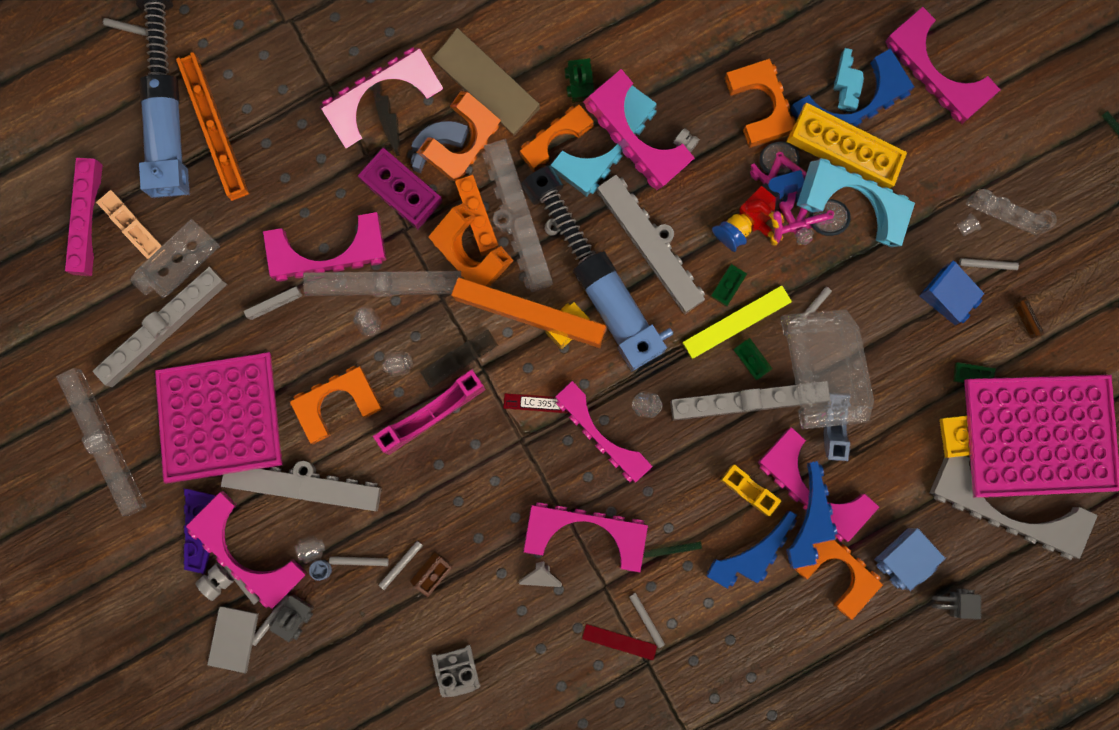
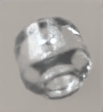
[353,307,382,336]
[383,350,413,377]
[632,392,662,418]
[294,535,325,563]

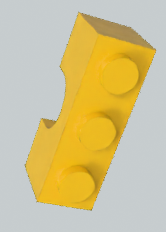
[720,465,781,516]

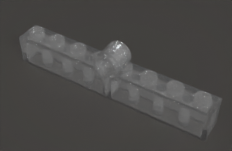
[482,139,553,292]
[303,271,461,297]
[56,368,147,516]

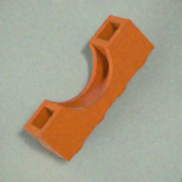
[520,104,594,172]
[455,175,499,256]

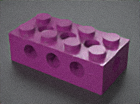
[358,148,443,230]

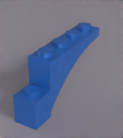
[786,461,837,569]
[705,511,797,589]

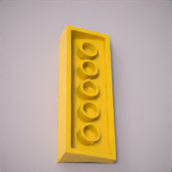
[786,103,907,188]

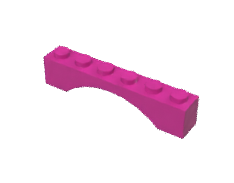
[65,158,103,276]
[555,381,653,483]

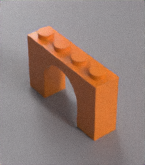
[725,59,796,148]
[416,91,501,181]
[429,203,514,287]
[290,366,382,444]
[794,537,883,620]

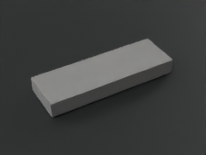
[244,287,302,320]

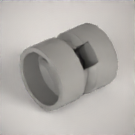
[195,563,234,601]

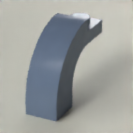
[411,121,469,173]
[824,393,850,461]

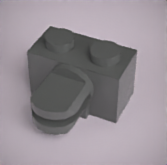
[932,588,981,619]
[269,595,314,642]

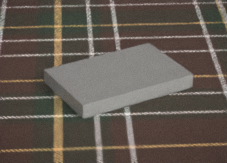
[208,606,259,673]

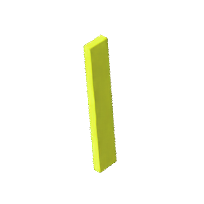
[683,286,792,359]

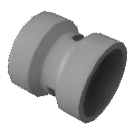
[674,128,700,153]

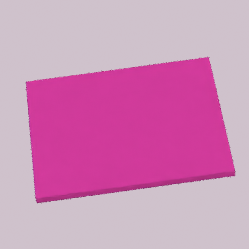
[964,375,1119,498]

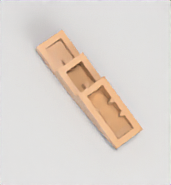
[96,190,163,260]

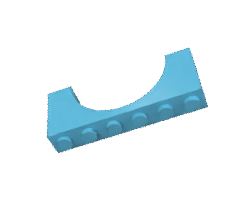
[551,86,657,197]
[797,158,915,247]

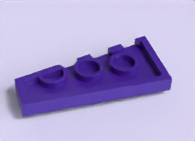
[184,489,217,574]

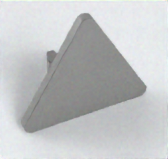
[519,561,562,587]

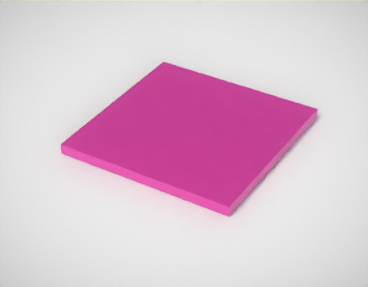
[155,352,282,483]

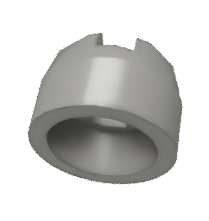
[544,219,560,236]

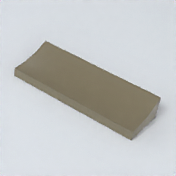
[432,28,540,136]

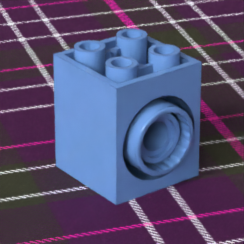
[874,528,945,591]

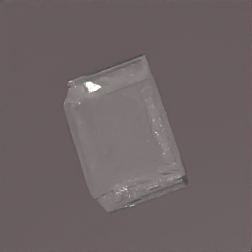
[780,310,874,429]

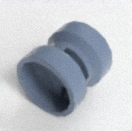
[309,560,332,581]

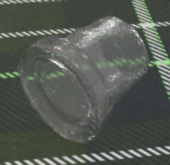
[957,213,981,236]

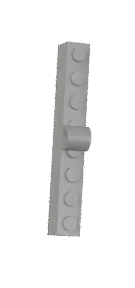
[597,175,705,315]
[92,267,227,387]
[670,382,830,421]
[221,461,382,511]

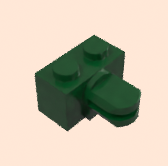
[564,58,594,103]

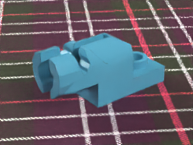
[833,48,864,112]

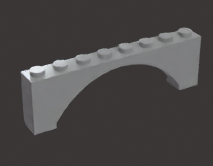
[929,456,1098,560]

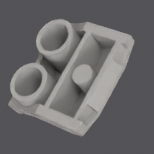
[432,645,480,697]

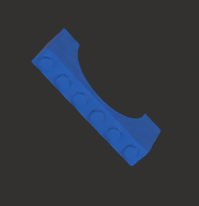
[790,48,914,127]

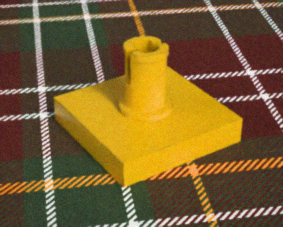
[939,416,970,458]

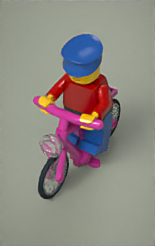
[712,141,851,252]

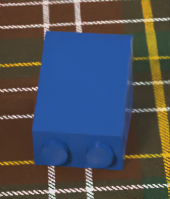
[919,261,984,325]

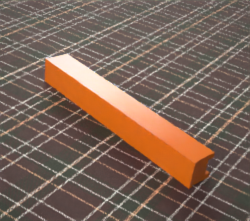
[176,52,249,201]
[451,277,606,348]

